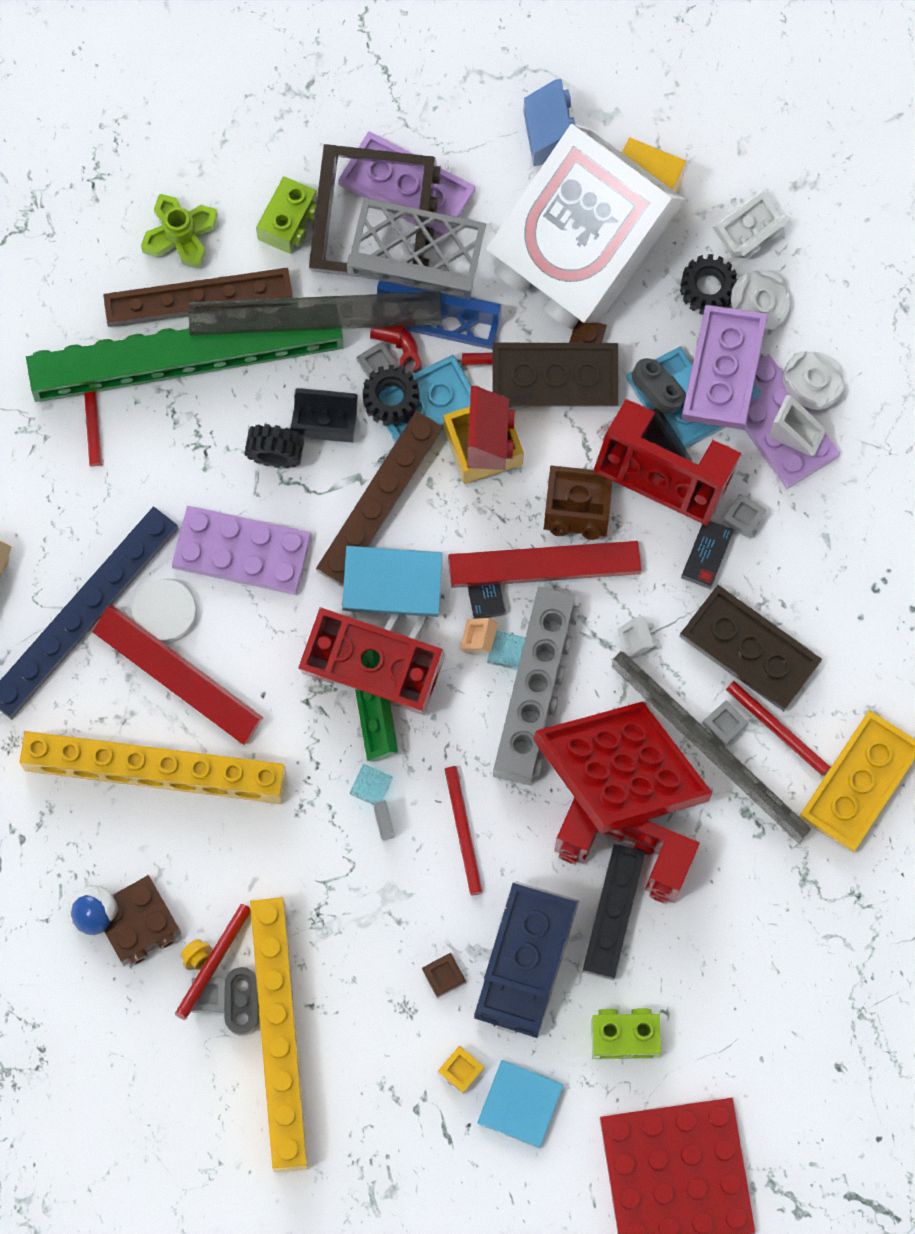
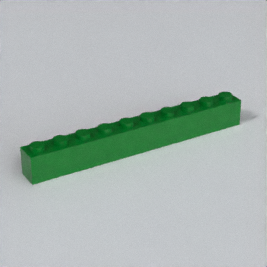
[25,302,344,402]

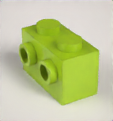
[256,176,317,254]
[591,1008,661,1059]

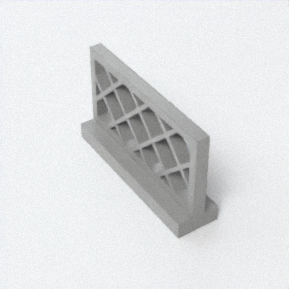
[347,198,486,300]

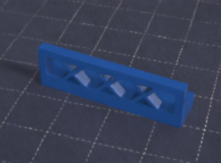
[371,281,501,350]

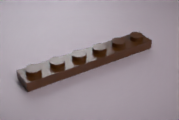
[103,267,293,327]
[316,410,443,587]

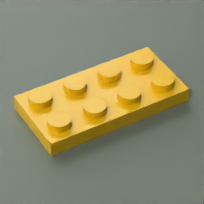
[798,710,915,853]

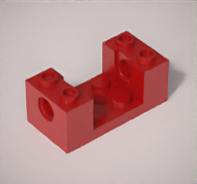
[593,399,741,526]
[298,607,446,716]
[554,797,700,904]

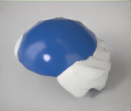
[68,885,118,935]

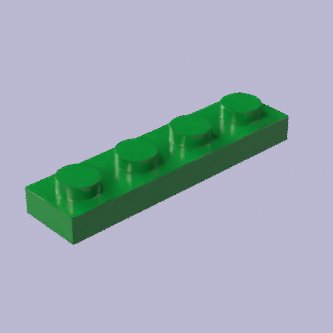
[355,650,399,762]

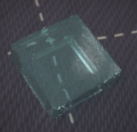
[487,630,525,670]
[350,763,393,805]

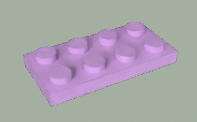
[338,131,476,241]
[682,305,768,430]
[745,354,840,489]
[172,506,311,595]

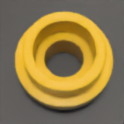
[180,939,212,970]

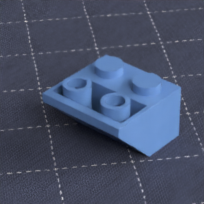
[523,79,575,166]

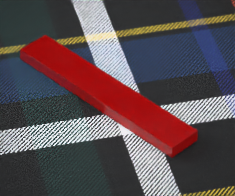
[448,541,642,588]
[92,605,264,745]

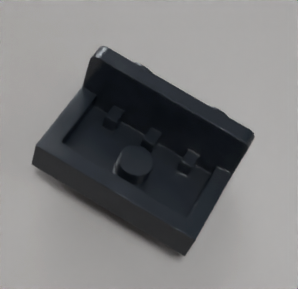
[290,388,358,443]

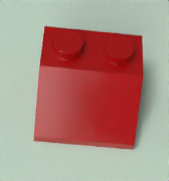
[467,386,515,470]

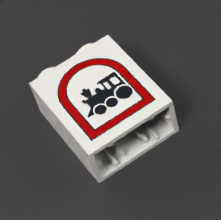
[486,124,686,329]

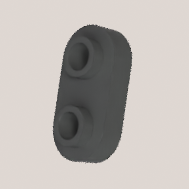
[631,358,685,414]
[224,967,259,1036]

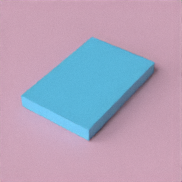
[626,346,726,449]
[379,354,471,443]
[342,546,442,617]

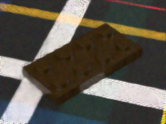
[492,342,618,407]
[679,585,822,712]

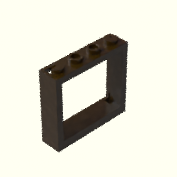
[309,144,441,278]

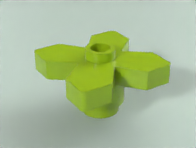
[141,194,218,268]

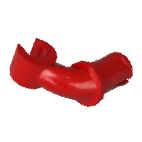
[370,319,422,373]

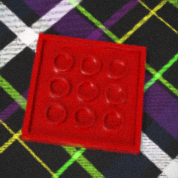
[533,701,712,834]
[599,1098,756,1234]

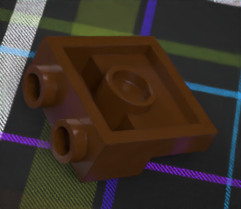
[543,465,612,540]
[104,875,181,966]

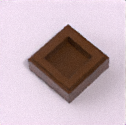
[421,952,466,999]

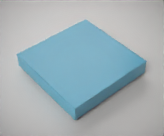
[477,1060,564,1149]

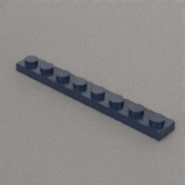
[0,506,179,720]

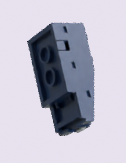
[474,881,580,1038]

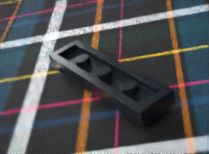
[582,844,645,980]

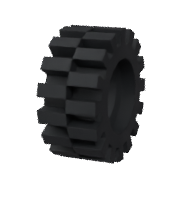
[680,254,738,315]
[362,365,419,426]
[244,424,305,468]

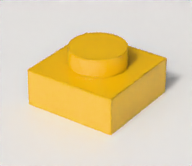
[438,1046,485,1094]

